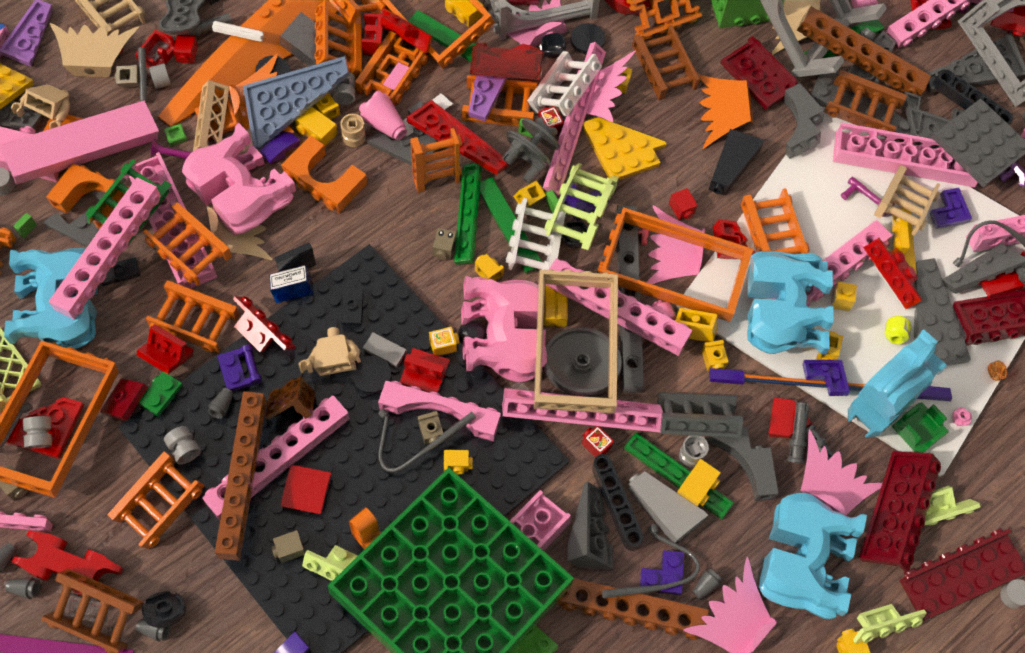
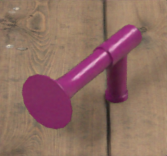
[150,139,192,159]
[841,176,895,217]

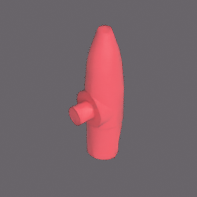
[638,228,649,245]

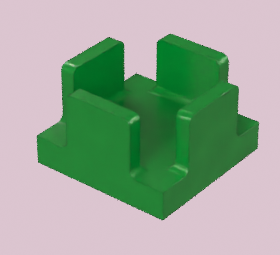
[891,402,949,453]

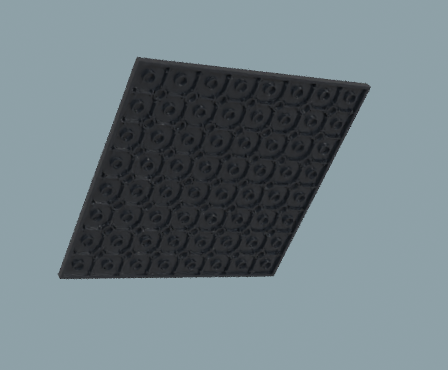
[118,244,569,653]

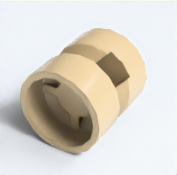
[340,114,366,147]

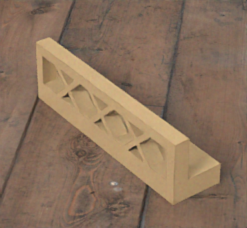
[193,80,229,151]

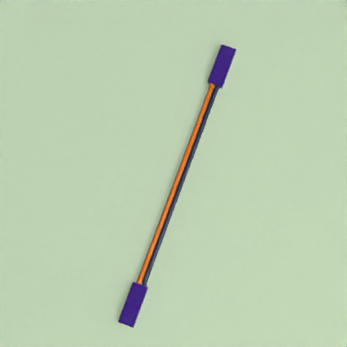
[709,368,952,401]

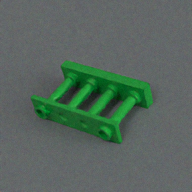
[86,159,171,247]

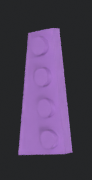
[0,0,53,67]
[469,53,513,122]

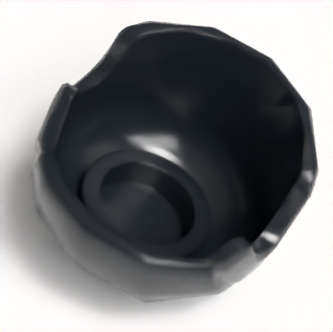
[539,33,566,59]
[561,221,588,248]
[458,320,487,344]

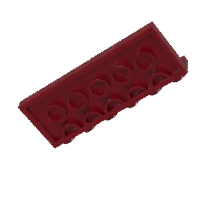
[953,290,1025,345]
[859,451,941,572]
[899,528,1025,621]

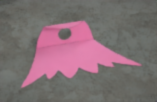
[492,0,567,47]
[577,50,636,122]
[646,205,705,284]
[800,429,882,516]
[683,557,777,653]

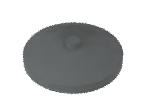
[544,327,622,397]

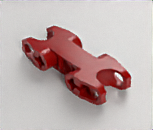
[12,530,124,599]

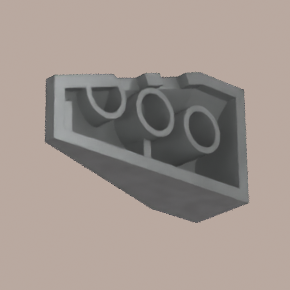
[567,481,613,571]

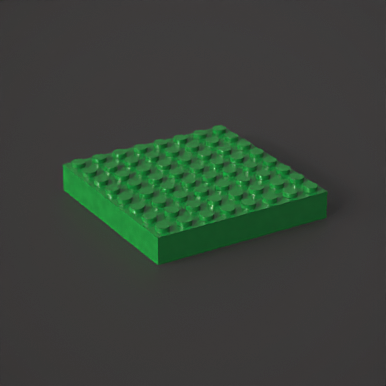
[327,468,574,653]

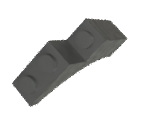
[784,83,824,159]
[705,426,778,501]

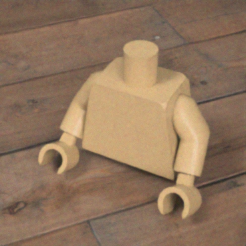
[11,85,70,129]
[299,327,361,376]

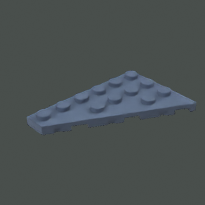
[243,56,350,150]

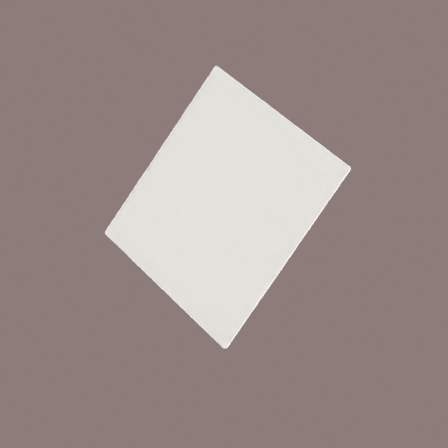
[676,106,1025,477]

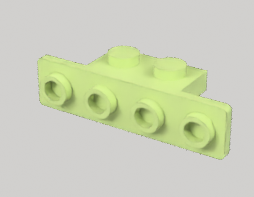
[924,486,981,526]
[302,545,358,581]
[853,604,927,644]

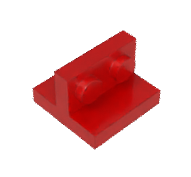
[136,324,194,375]
[400,348,450,393]

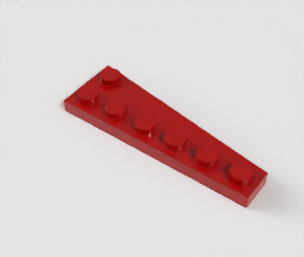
[406,100,509,175]

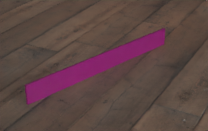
[0,634,134,653]

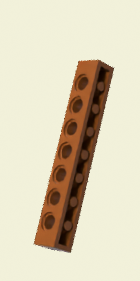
[797,6,931,96]
[215,392,267,561]
[556,578,709,640]

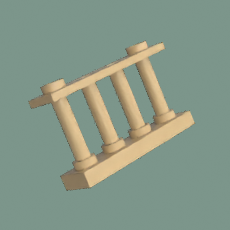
[75,0,146,36]
[874,165,940,236]

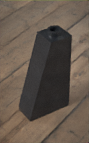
[708,129,764,195]

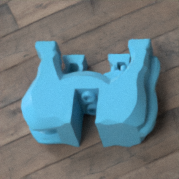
[4,248,98,349]
[747,251,834,355]
[848,330,947,438]
[759,493,867,619]

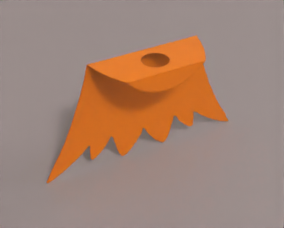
[229,53,294,133]
[699,75,754,149]

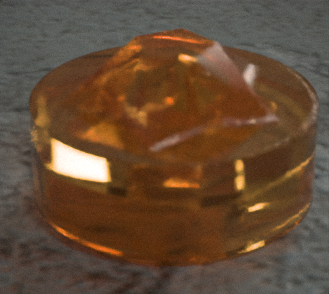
[988,360,1007,381]

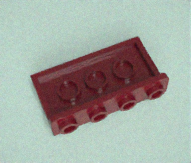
[720,36,798,110]

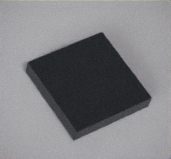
[274,242,316,273]

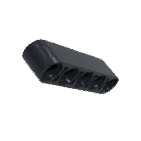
[933,70,1013,125]
[592,454,643,551]

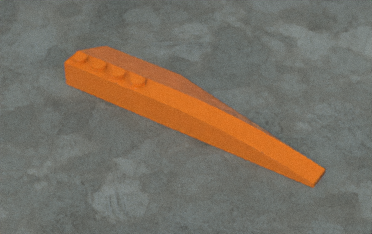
[158,0,339,127]

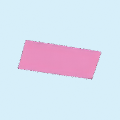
[383,62,409,90]

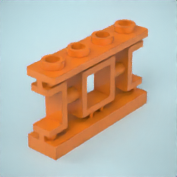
[626,0,702,40]
[355,31,428,106]

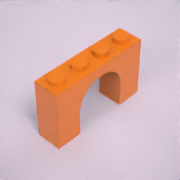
[282,135,368,213]
[46,163,130,229]

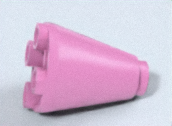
[359,91,407,140]

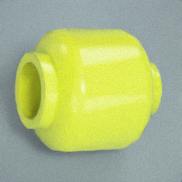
[884,315,911,345]

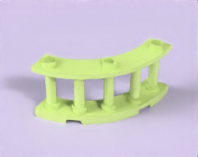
[544,163,620,250]

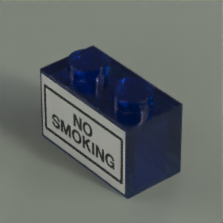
[269,265,313,303]

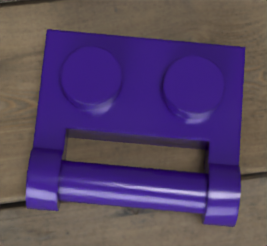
[217,344,262,392]

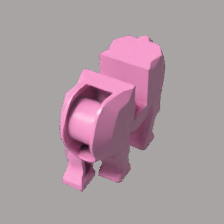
[182,123,296,235]
[461,276,547,383]

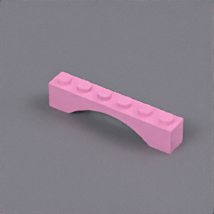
[378,381,501,442]

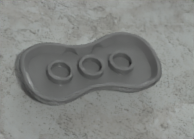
[159,0,205,35]

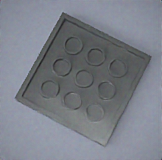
[931,99,1025,188]

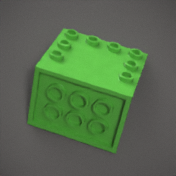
[711,0,785,28]

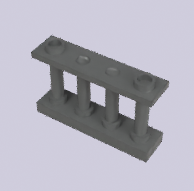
[657,392,743,438]

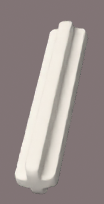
[212,21,264,42]

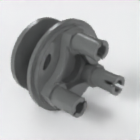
[502,117,559,184]

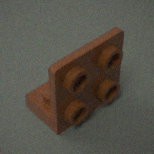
[265,376,316,420]

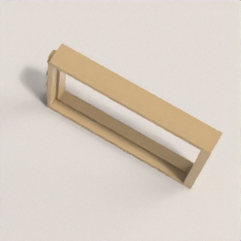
[534,269,618,413]

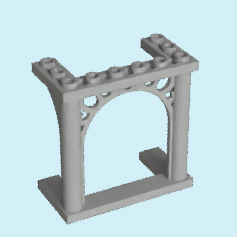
[483,0,600,40]
[760,0,887,77]
[958,0,1025,107]

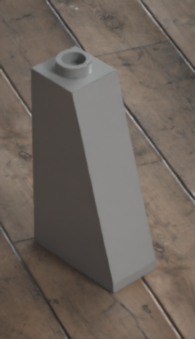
[627,471,708,543]

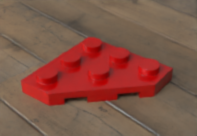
[5,397,84,459]

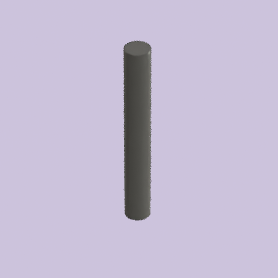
[138,48,147,102]

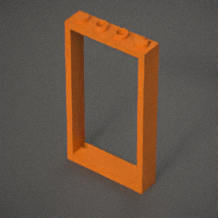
[382,0,495,69]
[597,207,753,322]
[0,341,119,498]

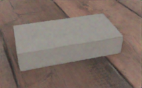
[363,333,407,368]

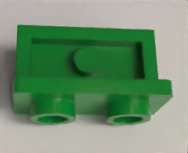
[138,371,183,417]

